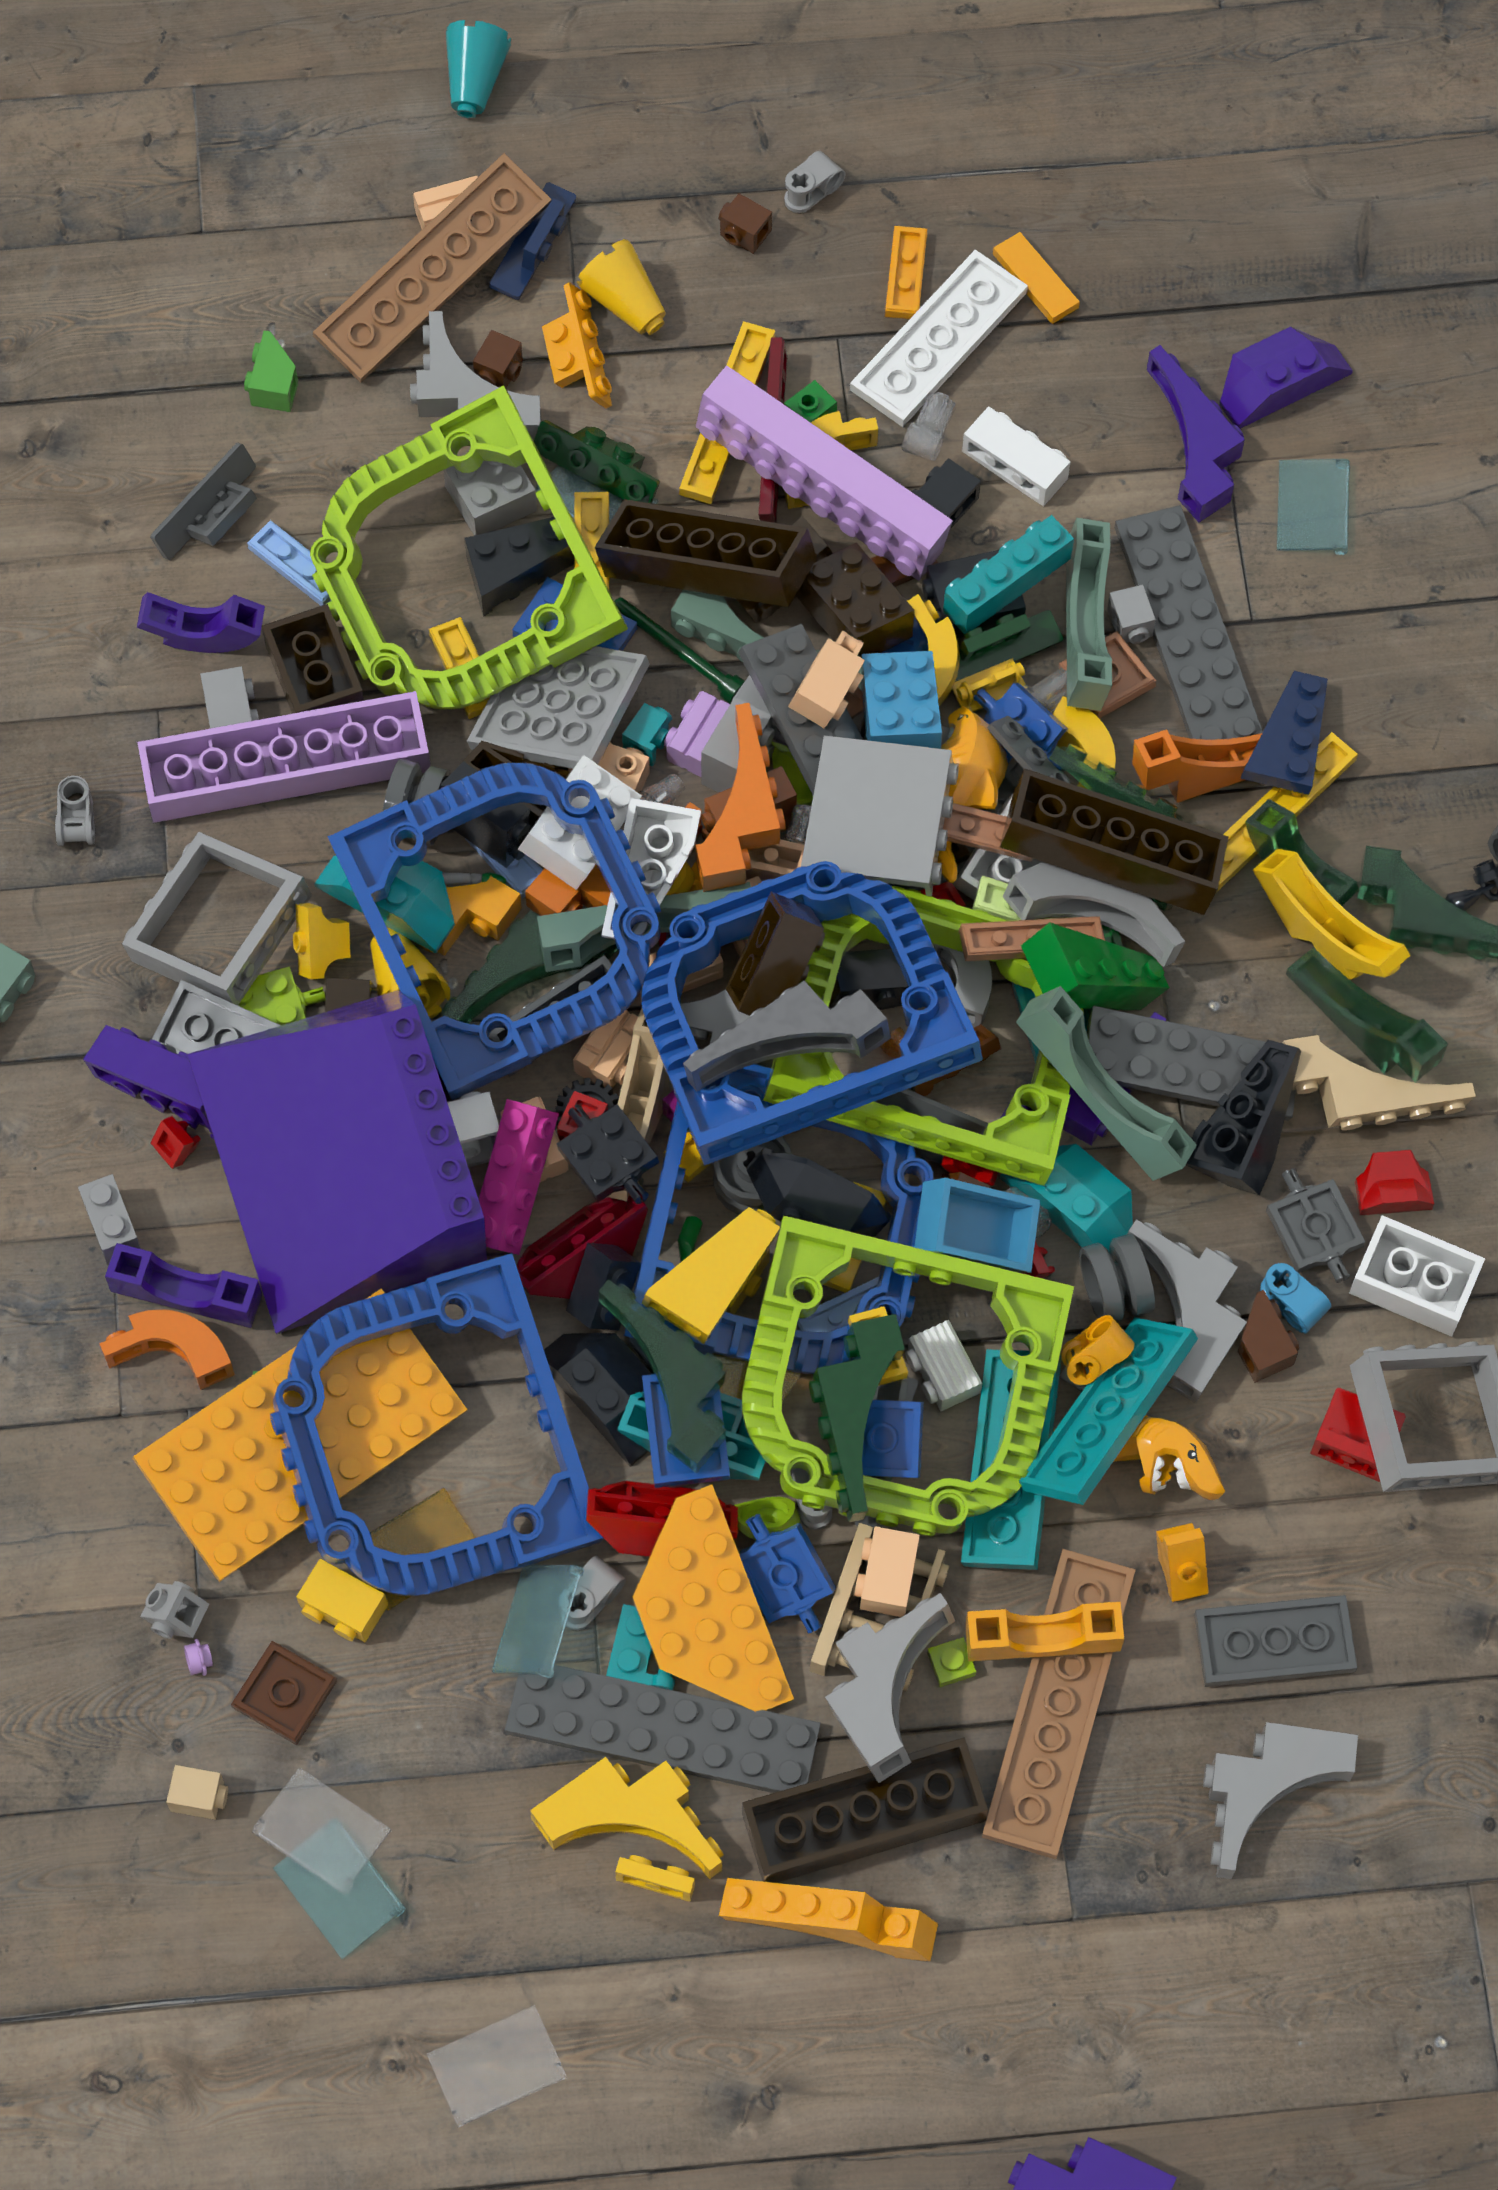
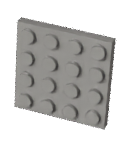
[467,646,650,769]

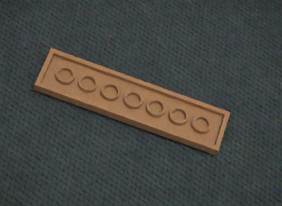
[313,153,552,383]
[982,1549,1135,1859]

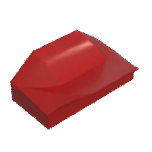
[1355,1150,1434,1216]

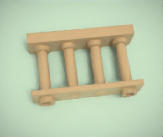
[810,1523,950,1691]

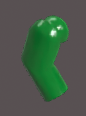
[677,1216,703,1263]

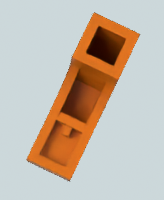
[99,1310,235,1390]

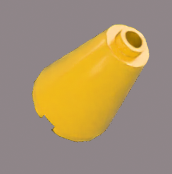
[577,239,666,335]
[370,928,451,1019]

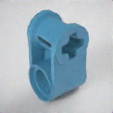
[1260,1263,1331,1334]

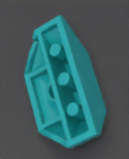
[314,848,455,953]
[1000,1144,1133,1252]
[617,1392,766,1480]

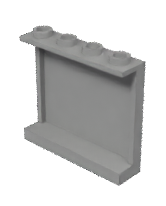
[801,735,959,897]

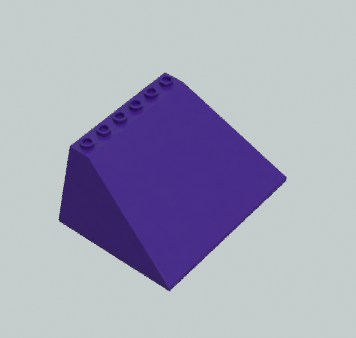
[187,990,487,1334]

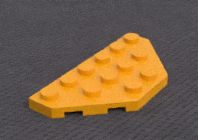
[632,1484,794,1712]

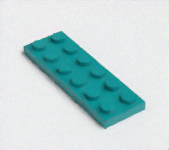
[1019,1317,1198,1505]
[961,1349,1061,1570]

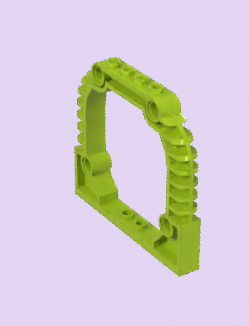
[310,385,628,710]
[763,886,1084,1186]
[742,1216,1074,1536]

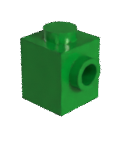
[784,380,837,423]

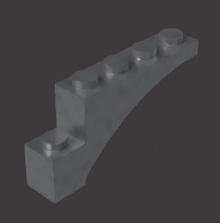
[683,981,891,1091]

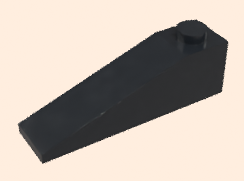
[1186,1040,1301,1195]

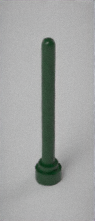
[615,597,745,704]

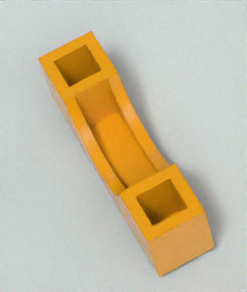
[965,1602,1124,1662]

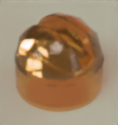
[880,1027,905,1058]

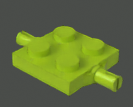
[238,966,326,1025]

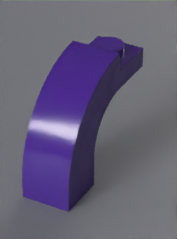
[136,592,265,653]

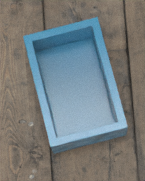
[861,651,942,749]
[914,1178,1040,1274]

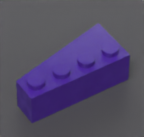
[83,1025,214,1139]

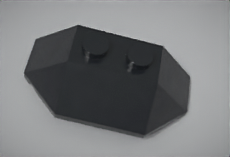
[746,1148,891,1237]
[544,1333,652,1466]

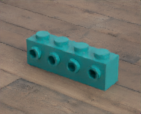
[943,515,1074,635]

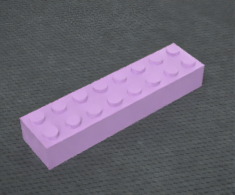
[696,365,953,581]
[137,691,430,823]

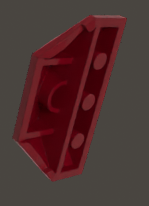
[517,1194,648,1299]

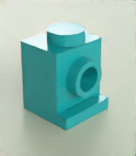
[622,703,672,767]

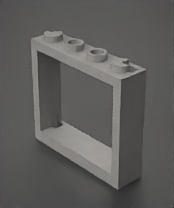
[122,832,312,1006]
[1350,1341,1498,1492]

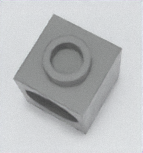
[1107,585,1156,644]

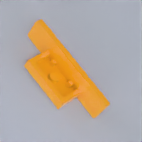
[542,282,612,409]

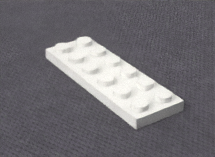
[850,250,1028,427]

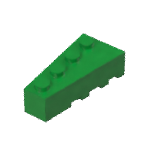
[1021,922,1170,1010]

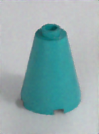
[446,20,512,118]

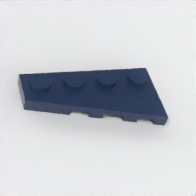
[1241,671,1328,795]

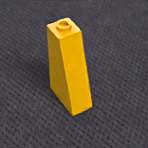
[641,1207,780,1344]

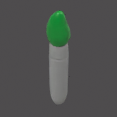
[442,872,507,887]

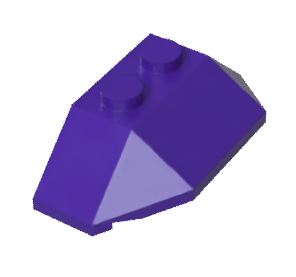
[1219,327,1353,429]

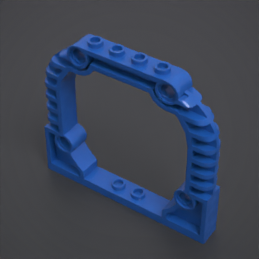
[328,763,662,1100]
[642,861,983,1166]
[624,1064,933,1374]
[270,1253,604,1596]

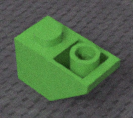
[244,330,298,412]

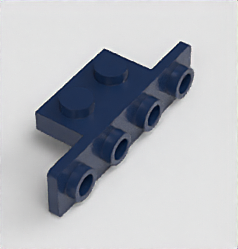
[490,182,576,300]

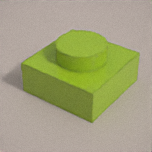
[927,1637,976,1687]

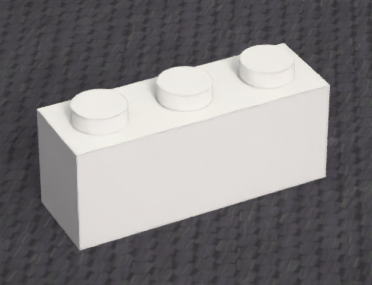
[962,406,1070,507]

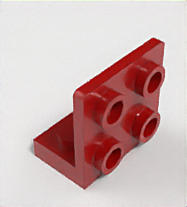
[1310,1388,1406,1482]

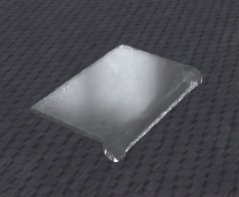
[252,1767,392,1895]
[427,2005,567,2128]

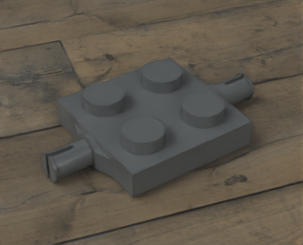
[1266,1168,1365,1283]

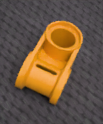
[1061,1315,1134,1385]

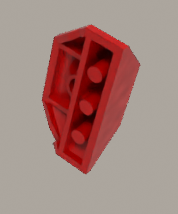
[586,1481,738,1557]

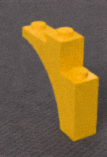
[1252,849,1411,980]
[530,1757,724,1880]

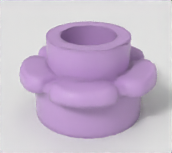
[184,1639,213,1676]

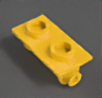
[952,658,1027,712]

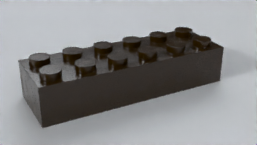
[595,499,817,607]
[1000,768,1229,915]
[742,1737,988,1883]

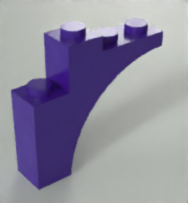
[1007,2137,1177,2190]

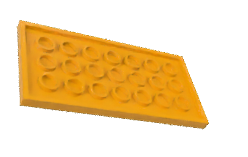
[133,1288,468,1582]

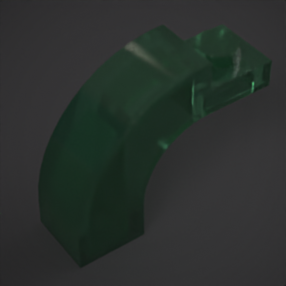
[1245,799,1359,906]

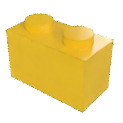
[296,1559,389,1643]

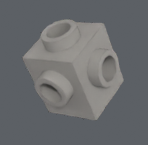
[140,1581,209,1639]

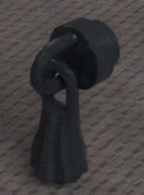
[1444,859,1498,919]

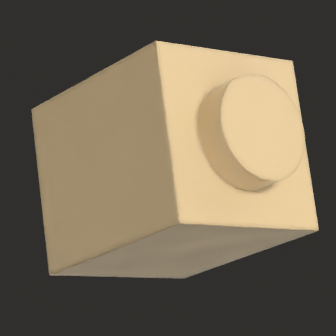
[166,1765,228,1820]

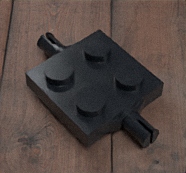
[556,1104,659,1204]

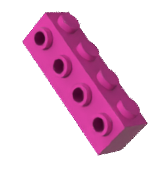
[479,1099,559,1255]

